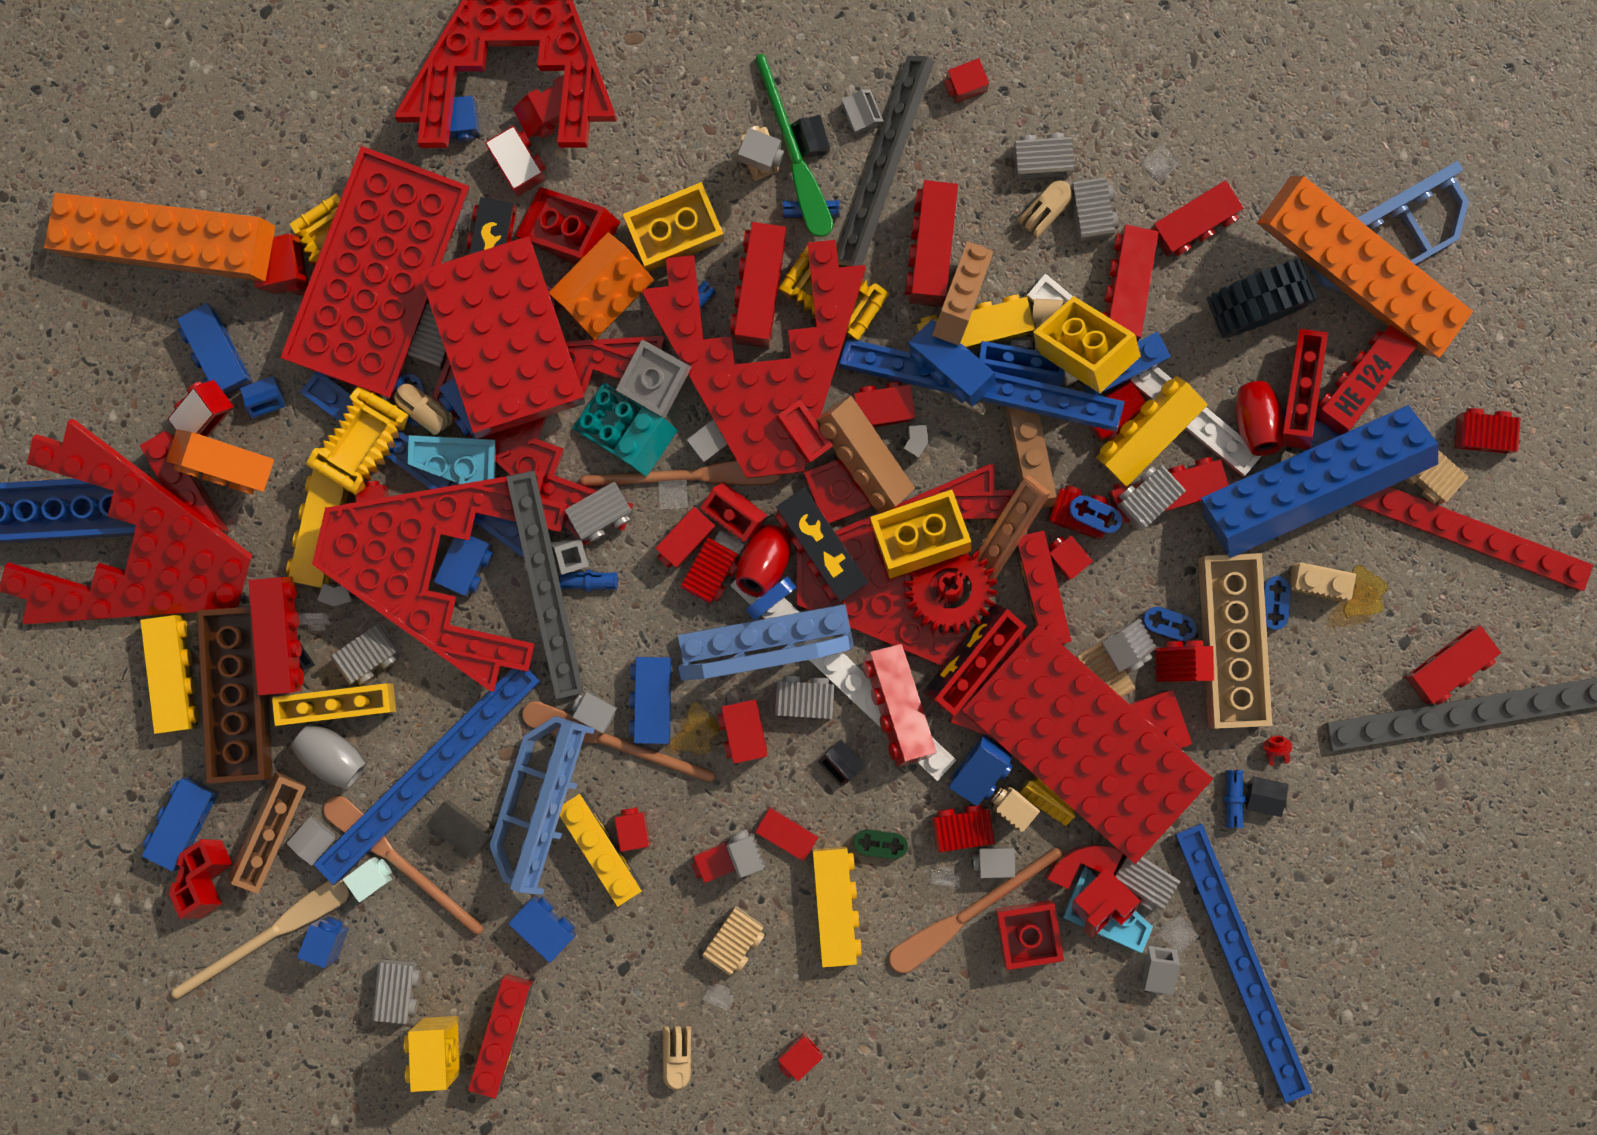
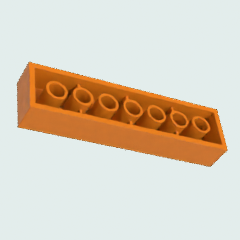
[1257,176,1473,358]
[44,193,275,282]

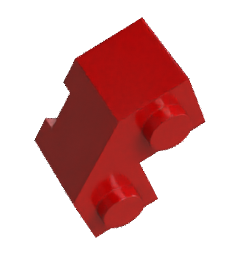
[512,75,564,138]
[169,839,233,919]

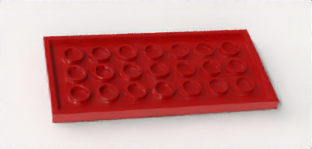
[280,146,470,399]
[962,623,1213,864]

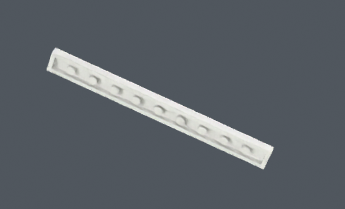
[1026,274,1261,477]
[730,580,957,781]

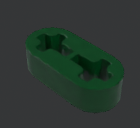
[854,829,908,859]

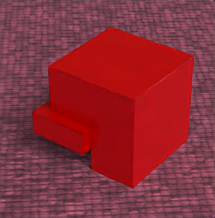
[254,233,308,296]
[1072,868,1140,939]

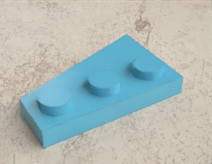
[408,435,496,484]
[1062,865,1153,953]

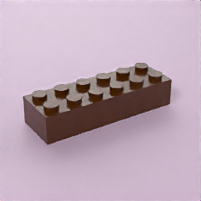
[197,607,273,784]

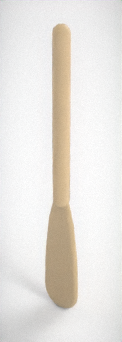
[171,880,349,999]

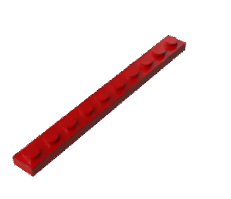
[1352,487,1594,592]

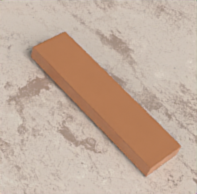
[977,475,1051,579]

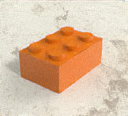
[549,232,654,340]
[166,429,274,495]

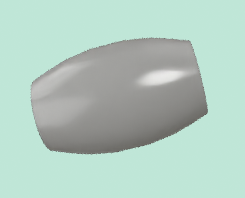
[291,723,366,790]

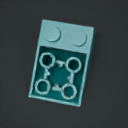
[573,382,678,477]

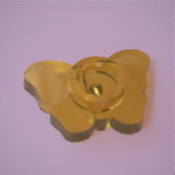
[1343,565,1388,617]
[670,702,720,754]

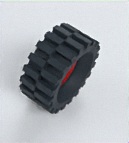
[1207,259,1318,339]

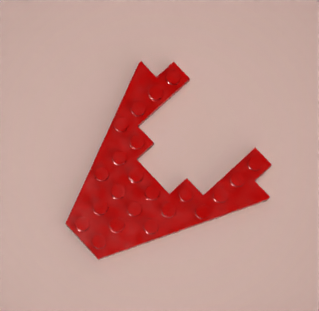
[395,0,617,148]
[642,240,866,479]
[432,336,666,546]
[0,419,253,624]
[797,464,1025,684]
[312,470,567,692]

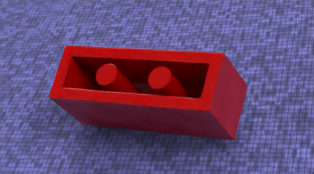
[1150,180,1244,258]
[1404,625,1501,705]

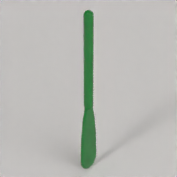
[755,54,834,237]

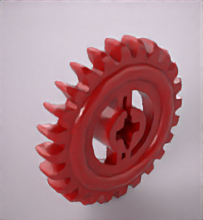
[904,551,998,635]

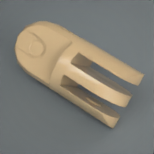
[1017,180,1073,239]
[394,384,454,435]
[663,1026,691,1090]

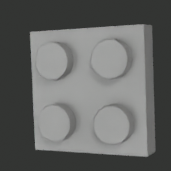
[616,340,692,417]

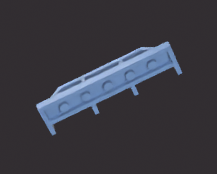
[1307,161,1469,293]
[678,604,854,681]
[489,716,595,895]

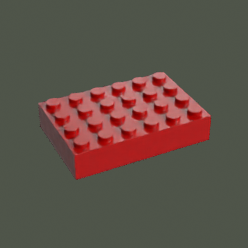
[418,236,585,439]

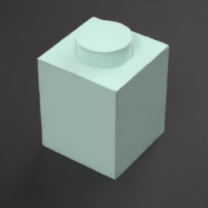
[342,857,393,903]

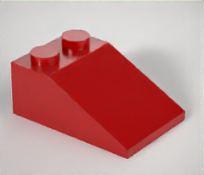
[515,187,621,265]

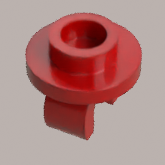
[1263,735,1292,766]

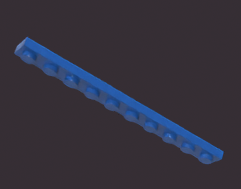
[839,338,1124,432]
[300,372,524,558]
[313,668,541,885]
[1174,823,1313,1103]

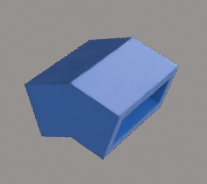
[240,376,285,419]

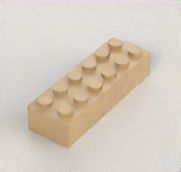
[1198,553,1272,729]

